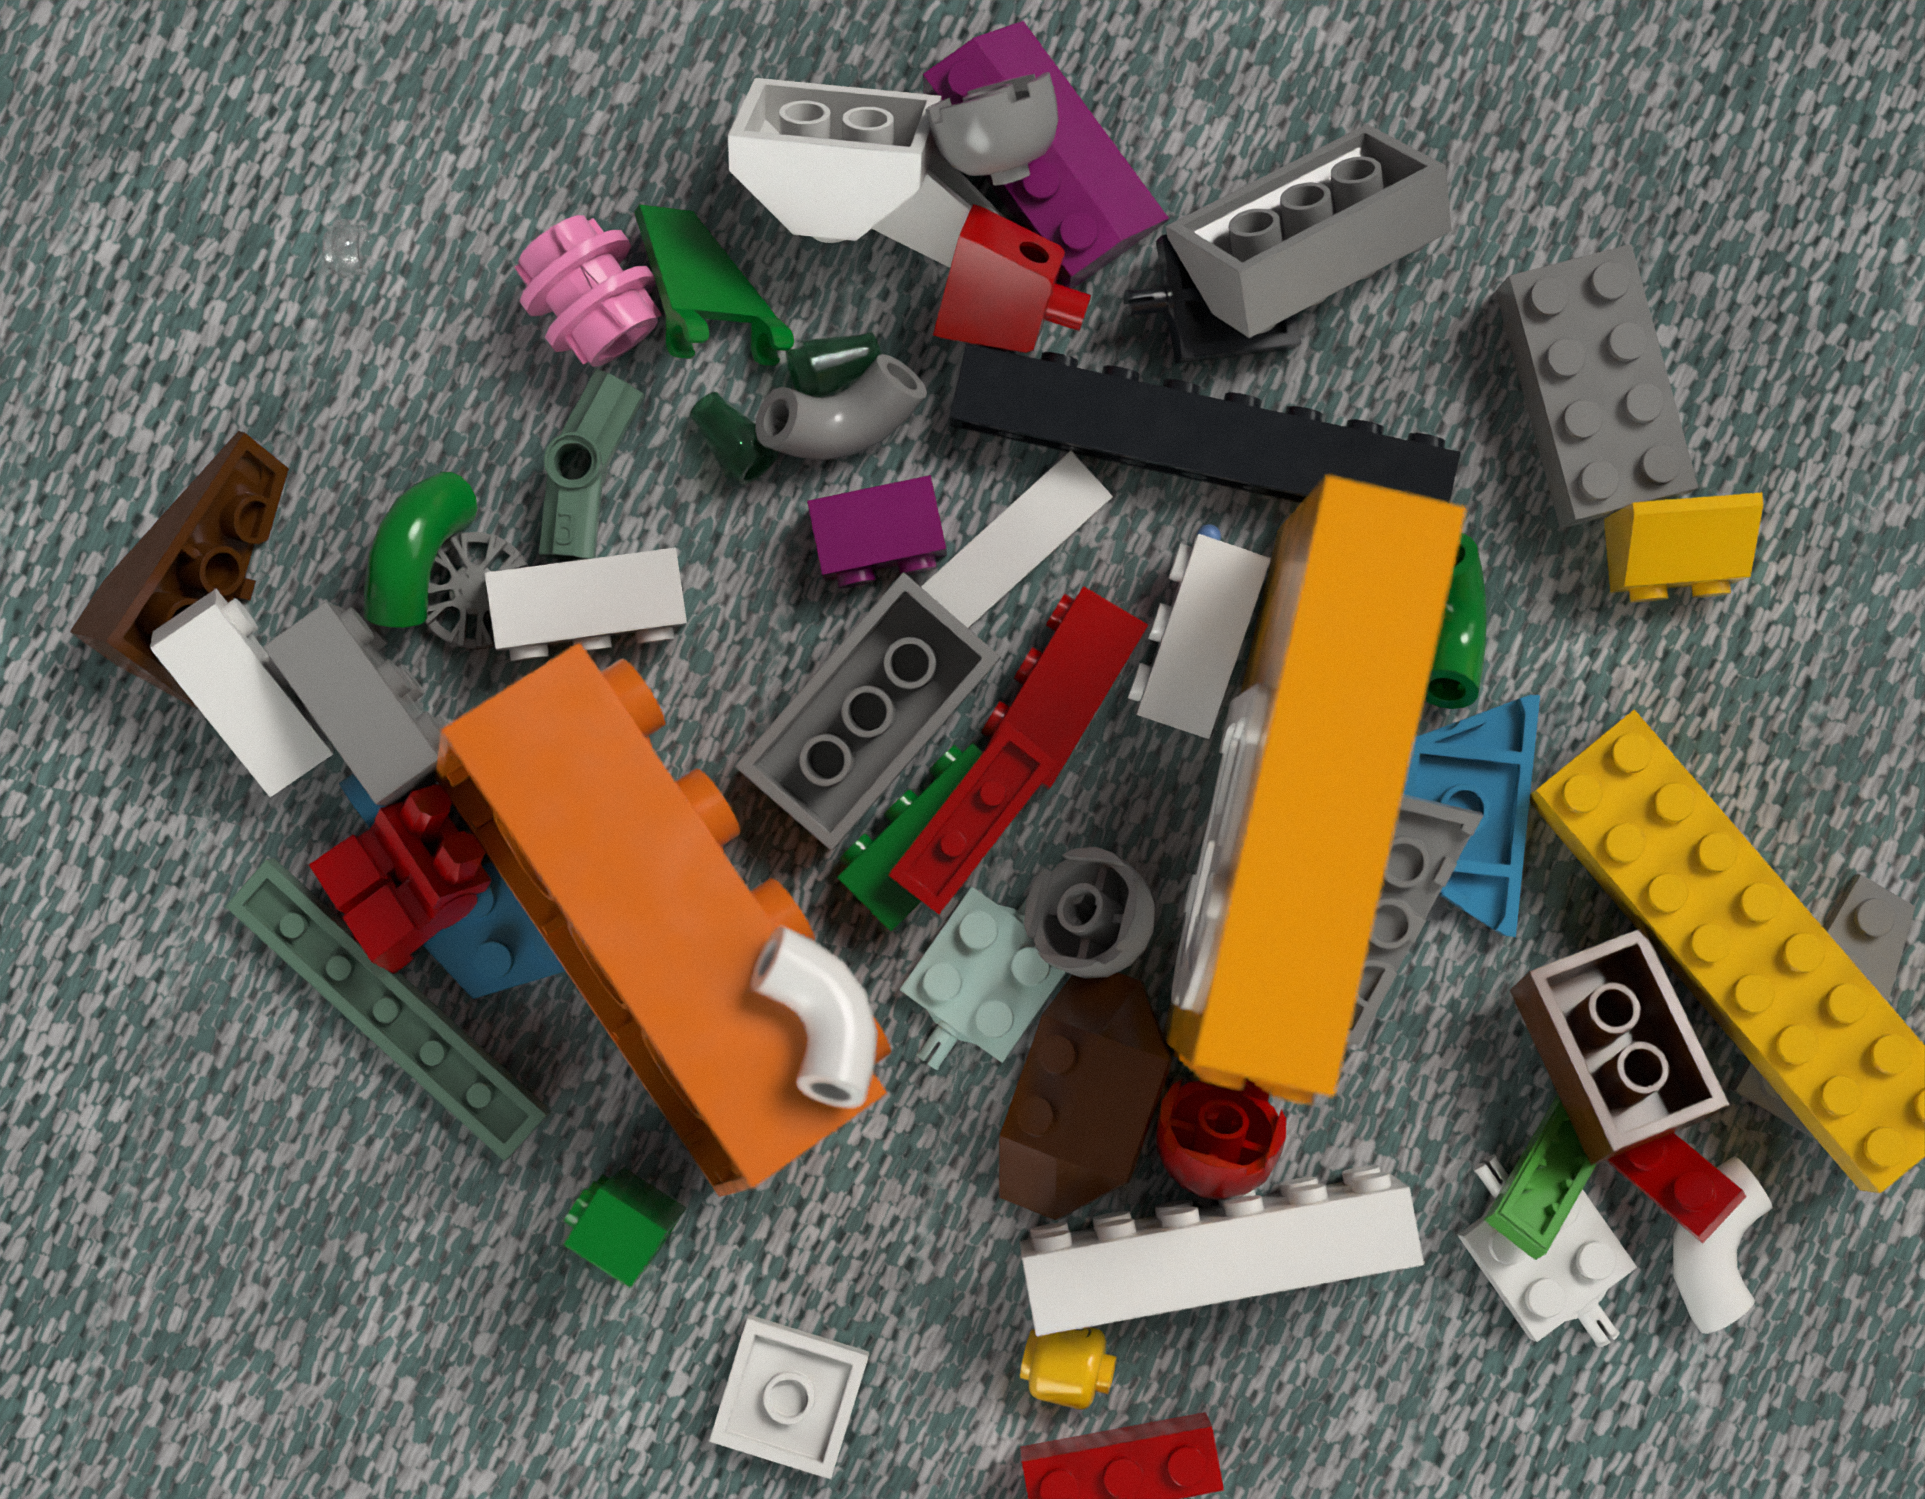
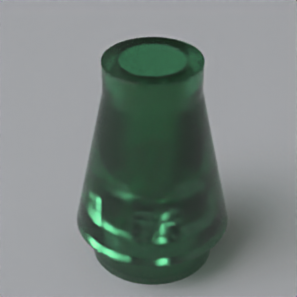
[786,331,881,398]
[689,392,778,485]

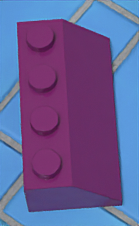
[923,21,1169,289]

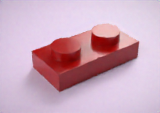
[1606,1133,1746,1244]

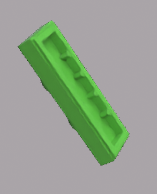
[1484,1093,1597,1260]

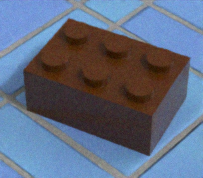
[1510,927,1729,1166]

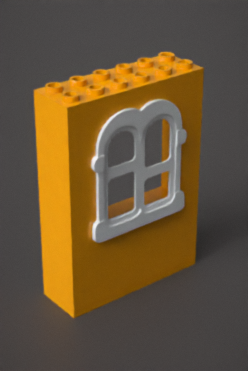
[1163,475,1466,1105]

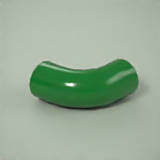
[364,472,478,628]
[1423,533,1487,709]

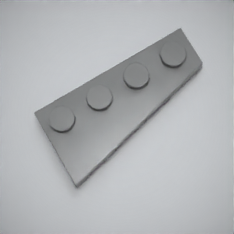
[1347,794,1483,1045]
[1730,874,1916,1143]

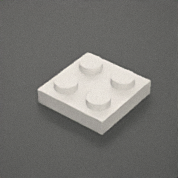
[709,1315,869,1479]

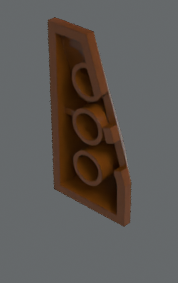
[70,431,289,709]

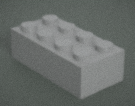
[1495,244,1699,529]
[735,572,1001,851]

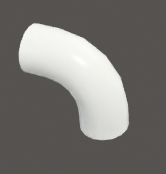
[751,926,877,1107]

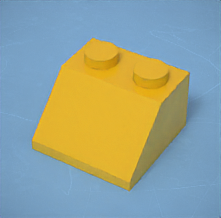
[1604,492,1763,602]

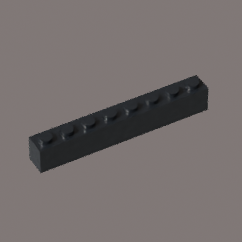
[950,343,1461,504]

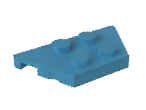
[1402,695,1540,937]
[423,862,565,999]

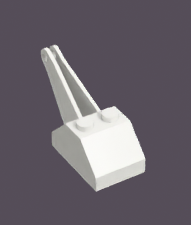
[728,78,1005,268]

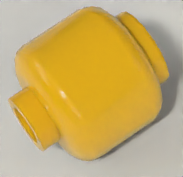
[1020,1327,1117,1410]

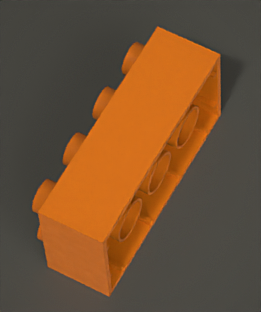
[435,642,891,1197]

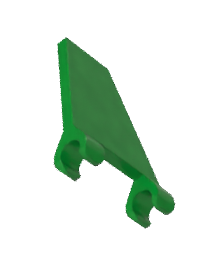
[634,204,794,366]

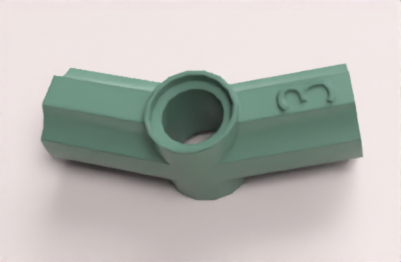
[539,368,645,561]

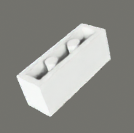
[1128,534,1271,739]
[485,547,687,661]
[150,589,333,797]

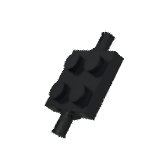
[1124,234,1301,364]

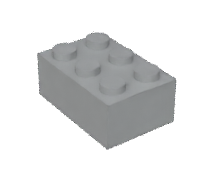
[263,601,448,806]

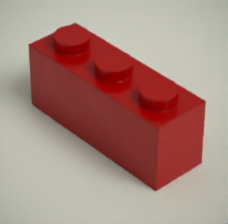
[981,586,1148,790]
[1020,1412,1224,1499]

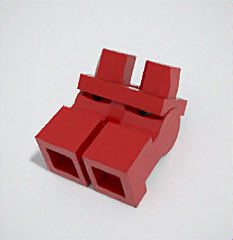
[309,784,492,974]

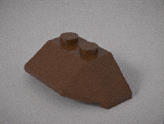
[999,972,1172,1221]

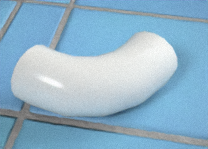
[1673,1156,1773,1334]

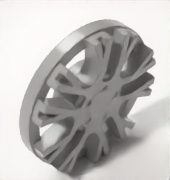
[425,532,529,649]

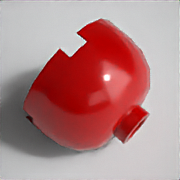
[1156,1076,1286,1201]

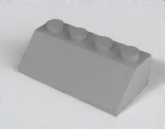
[1166,124,1452,338]

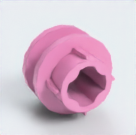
[514,215,662,367]

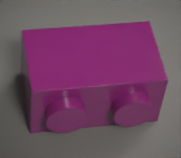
[807,475,947,588]

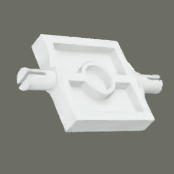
[1457,1154,1637,1348]

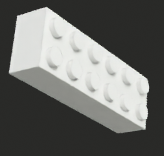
[1019,1165,1424,1336]

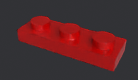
[888,722,1058,914]

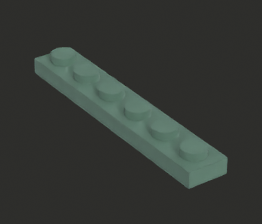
[225,858,551,1162]

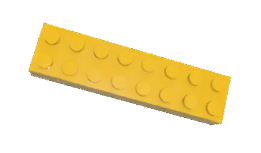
[1530,709,1925,1194]

